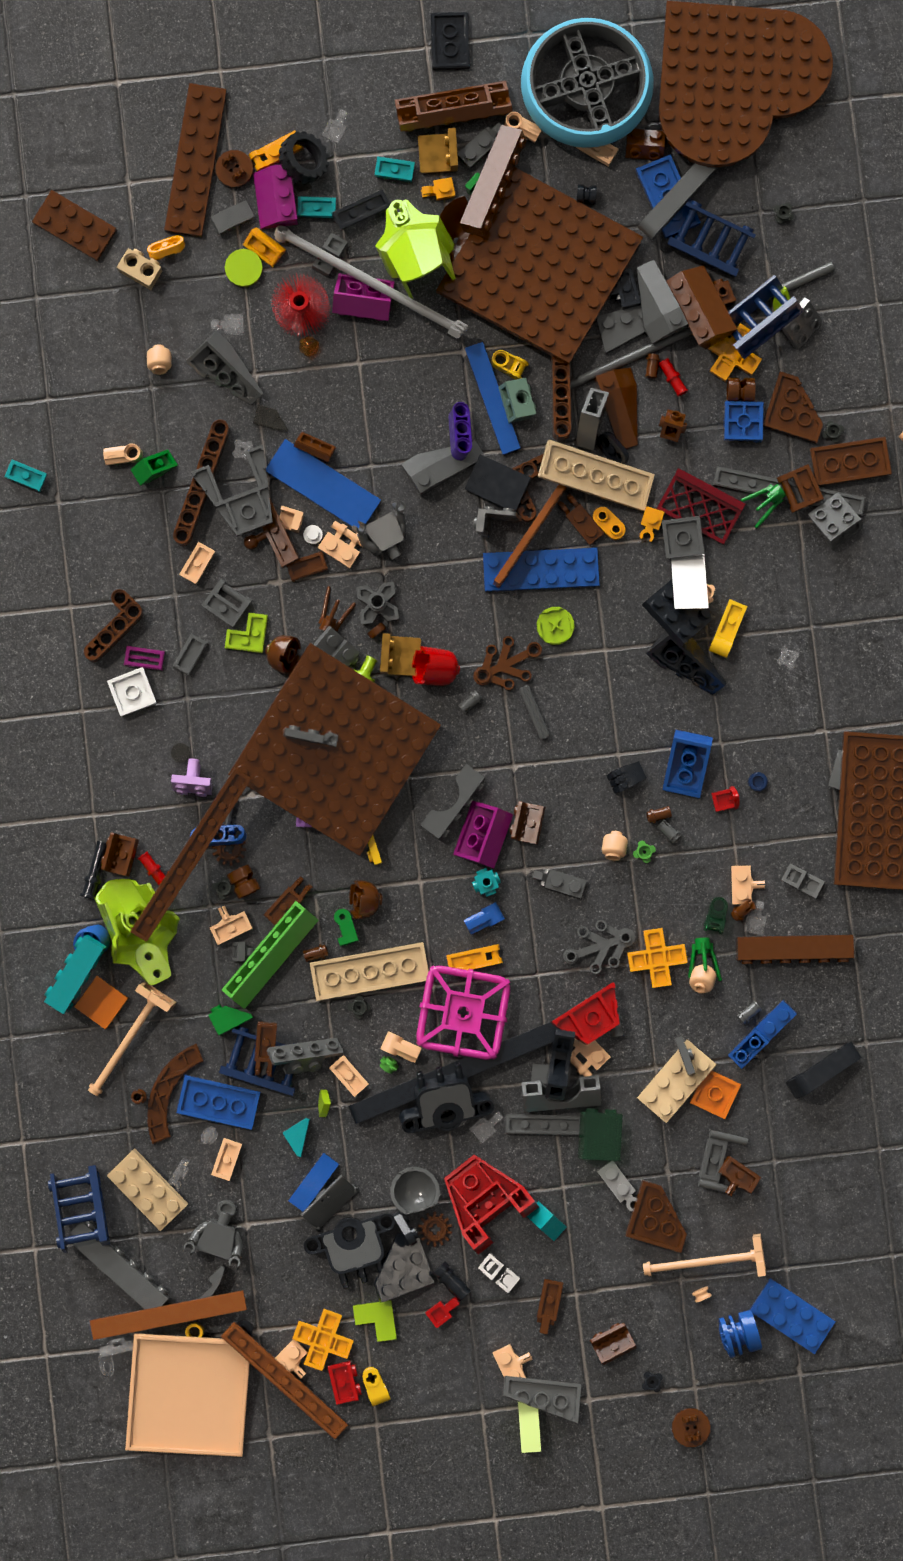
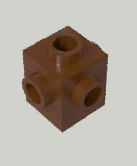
[659,410,687,442]

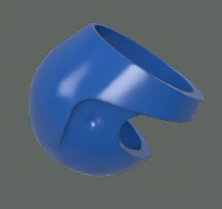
[73,924,111,952]

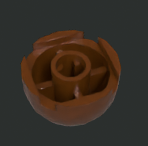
[265,635,301,674]
[349,880,383,919]

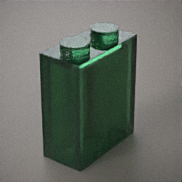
[578,1108,623,1161]

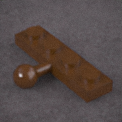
[244,496,300,568]

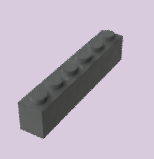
[68,1221,170,1309]

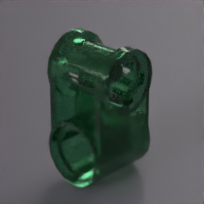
[703,897,728,935]

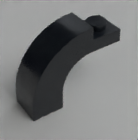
[545,1029,575,1100]

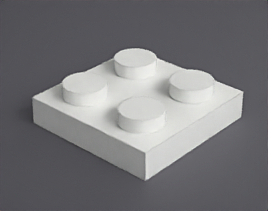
[107,667,157,717]

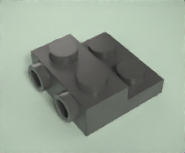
[313,626,360,667]

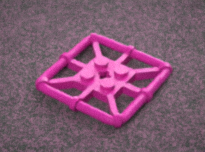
[416,965,511,1060]

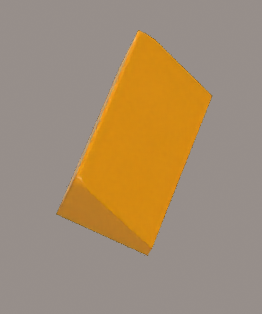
[243,227,286,267]

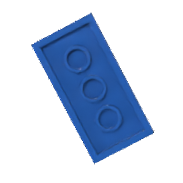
[635,154,701,239]
[176,1075,261,1130]
[749,1278,836,1354]

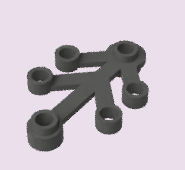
[563,920,635,974]

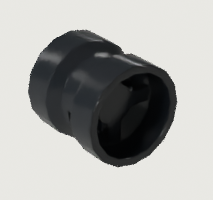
[577,184,597,204]

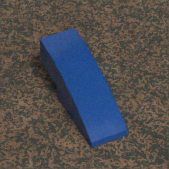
[288,1153,339,1212]

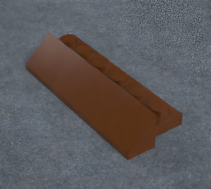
[394,81,513,132]

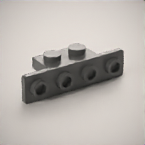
[267,1038,343,1075]

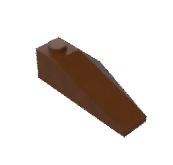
[595,367,638,449]

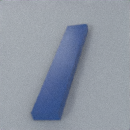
[465,342,521,455]

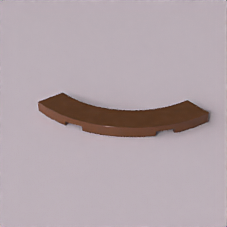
[147,1043,204,1144]

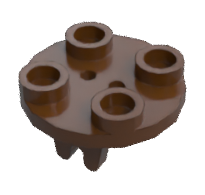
[216,150,253,188]
[672,1408,710,1447]

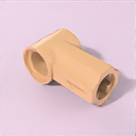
[504,112,541,143]
[103,444,143,466]
[380,1031,422,1063]

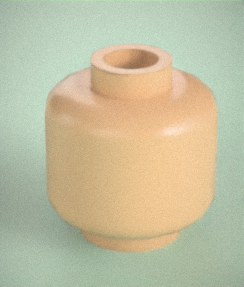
[147,345,172,375]
[602,831,628,861]
[689,965,717,993]

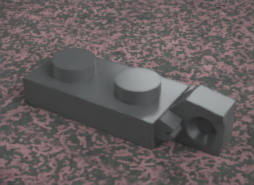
[457,123,501,169]
[283,725,338,747]
[532,869,587,899]

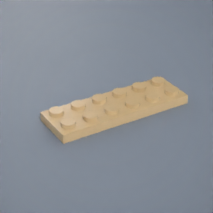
[538,440,655,511]
[310,942,429,1001]

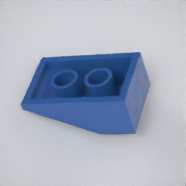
[662,729,713,798]

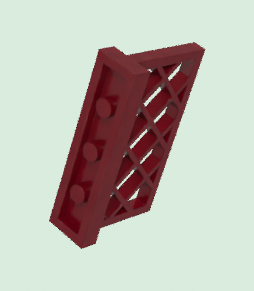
[657,468,745,544]

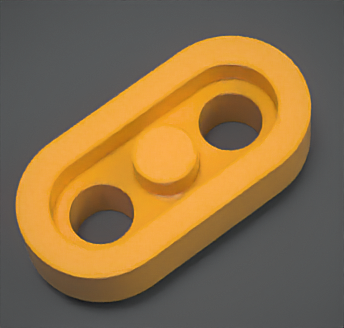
[147,235,185,260]
[592,507,625,540]

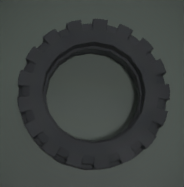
[279,131,329,184]

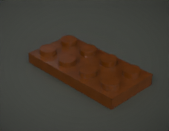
[32,190,117,261]
[809,437,892,486]

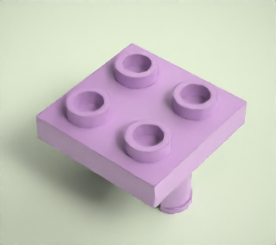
[171,759,213,797]

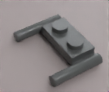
[698,1130,748,1195]

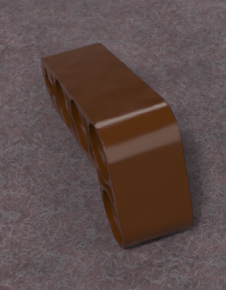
[84,589,144,662]

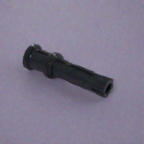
[80,841,107,900]

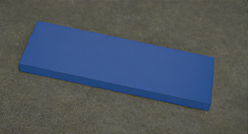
[266,439,381,528]

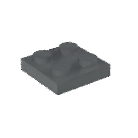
[662,516,704,559]

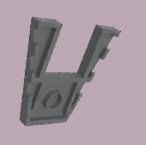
[191,445,273,537]

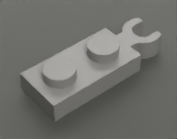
[597,1160,637,1212]

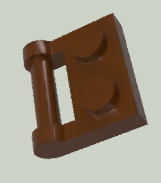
[777,464,824,513]

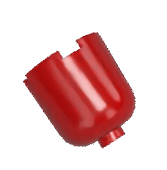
[412,646,460,686]

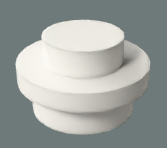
[303,525,323,544]

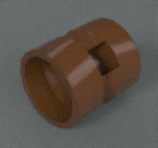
[727,378,755,402]
[227,864,261,899]

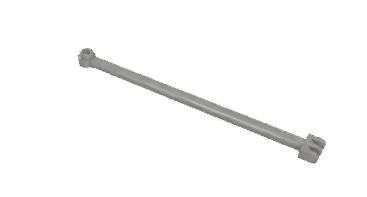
[274,225,468,338]

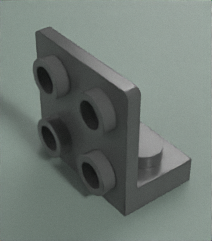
[808,493,863,550]

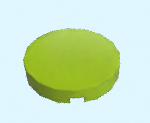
[225,249,263,287]
[537,607,574,645]

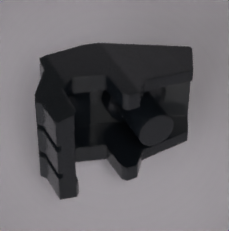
[607,761,647,794]

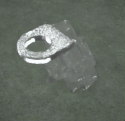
[97,1337,133,1377]

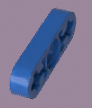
[190,825,247,846]

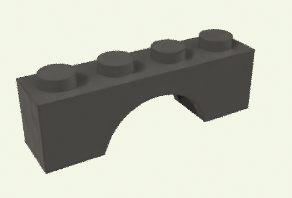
[420,764,485,840]
[522,1075,601,1112]

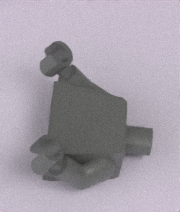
[352,500,406,560]
[182,1211,243,1270]

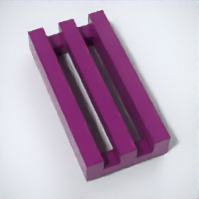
[124,646,165,671]

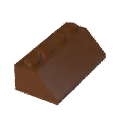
[666,265,738,350]

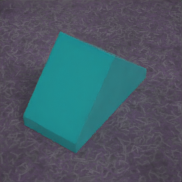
[283,1117,310,1157]
[527,1201,567,1241]

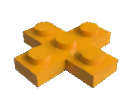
[708,323,762,382]
[627,928,688,988]
[292,1309,354,1371]

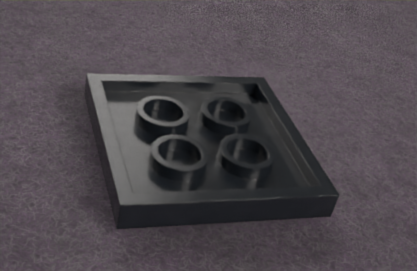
[642,579,715,647]

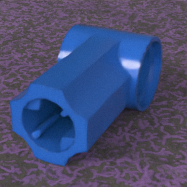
[464,902,505,935]

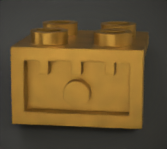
[418,128,458,174]
[380,633,421,676]

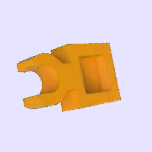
[640,506,664,542]

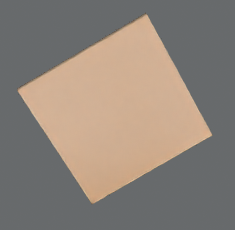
[125,1333,250,1457]

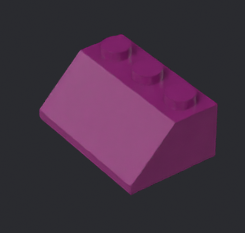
[253,165,298,229]
[332,273,395,321]
[453,801,513,869]

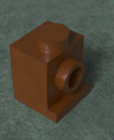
[713,279,736,307]

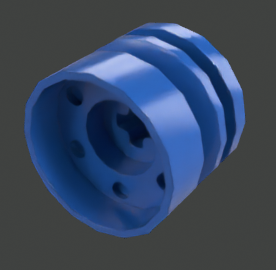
[718,1310,762,1358]

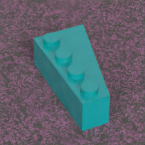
[44,934,107,1014]

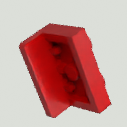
[328,1360,362,1405]

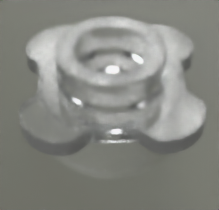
[232,439,253,460]
[777,647,799,669]
[201,1126,218,1145]

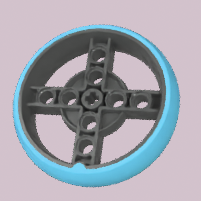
[521,18,654,148]

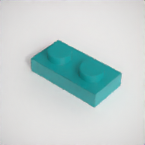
[374,156,415,182]
[297,197,336,218]
[4,460,48,492]

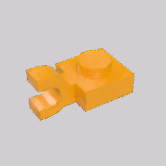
[421,177,456,201]

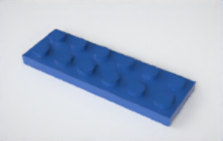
[483,548,599,592]

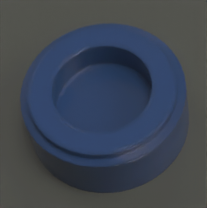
[748,772,768,792]

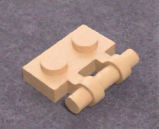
[318,521,361,569]
[570,1039,611,1077]

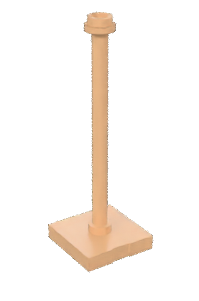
[88,981,177,1096]
[643,1233,766,1277]

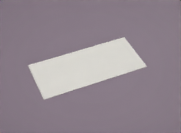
[671,554,708,609]

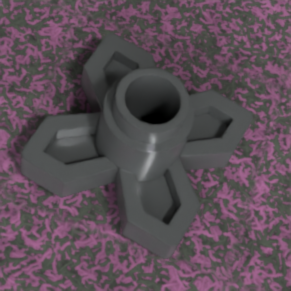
[356,582,399,625]

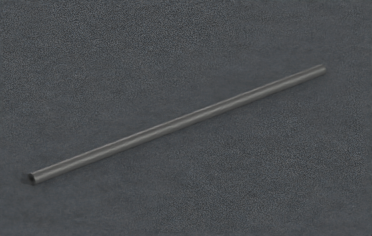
[558,262,835,395]

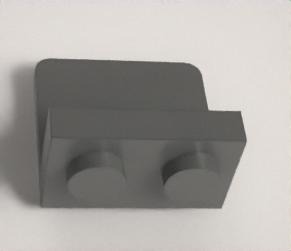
[474,506,522,538]

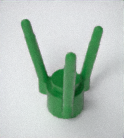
[741,484,786,528]
[688,938,722,981]

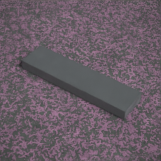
[505,1114,583,1135]

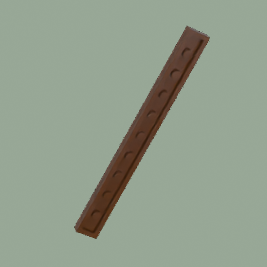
[130,768,252,942]

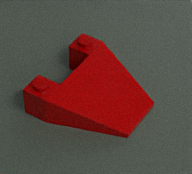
[444,1155,539,1255]

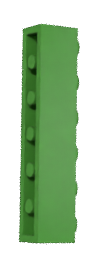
[222,901,319,1009]

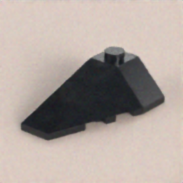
[646,631,726,695]

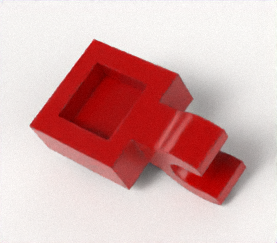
[425,1297,460,1328]

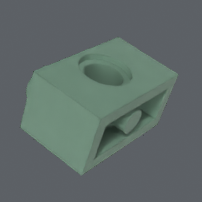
[498,378,536,423]

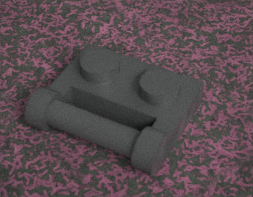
[202,578,253,628]

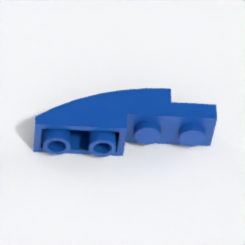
[728,1000,797,1069]

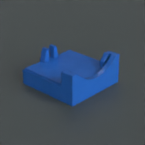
[723,401,763,443]

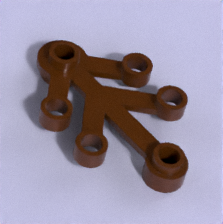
[473,636,542,691]

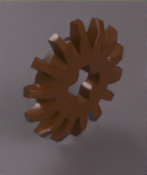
[212,831,247,866]
[418,1212,452,1247]

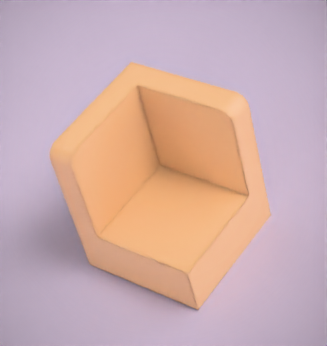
[280,506,304,533]

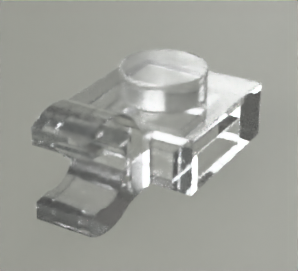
[321,109,348,145]
[211,314,244,335]
[743,900,767,935]
[470,1111,503,1143]
[168,1157,190,1192]

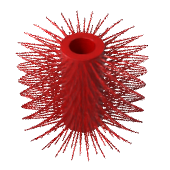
[271,273,331,338]

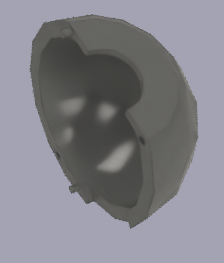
[390,1167,440,1215]

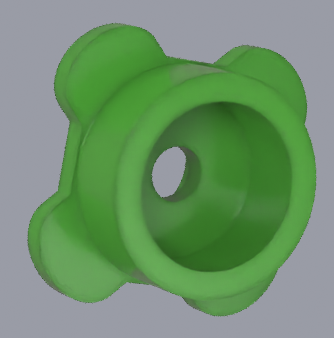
[633,841,656,863]
[380,1056,399,1074]

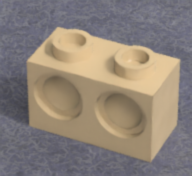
[117,248,162,290]

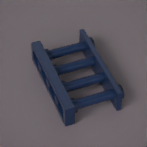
[667,200,756,277]
[729,275,804,359]
[219,1026,296,1096]
[48,1165,110,1253]

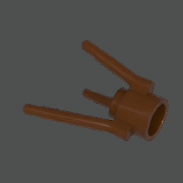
[318,586,356,632]

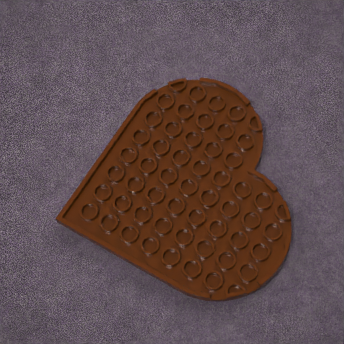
[659,1,833,167]

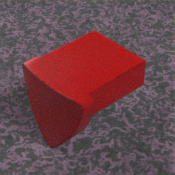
[711,786,740,812]

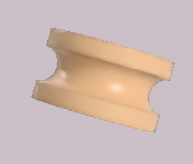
[692,1286,712,1303]

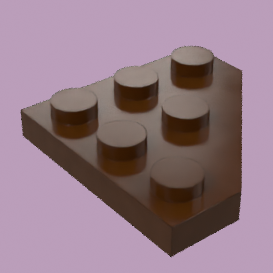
[763,371,823,443]
[625,1180,687,1253]

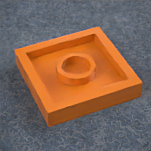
[75,976,129,1030]
[690,1071,741,1119]

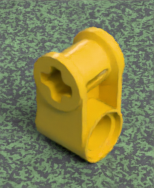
[491,350,529,380]
[362,1367,391,1407]

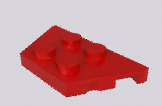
[551,982,620,1045]

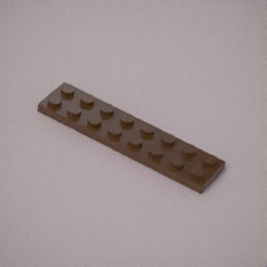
[164,83,227,238]

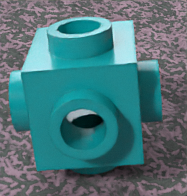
[472,868,501,897]

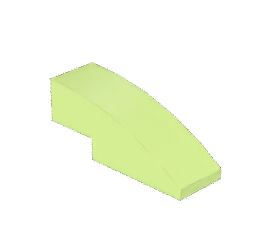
[518,1402,541,1453]

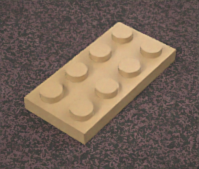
[637,1040,717,1123]
[107,1148,188,1231]

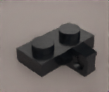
[608,268,641,310]

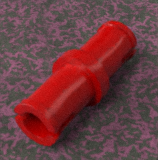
[658,358,688,397]
[137,851,165,885]

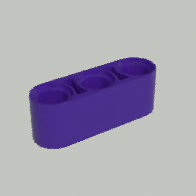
[448,402,472,460]

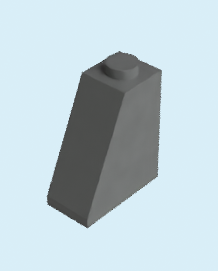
[575,388,609,450]

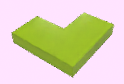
[225,613,268,653]
[353,1300,397,1342]

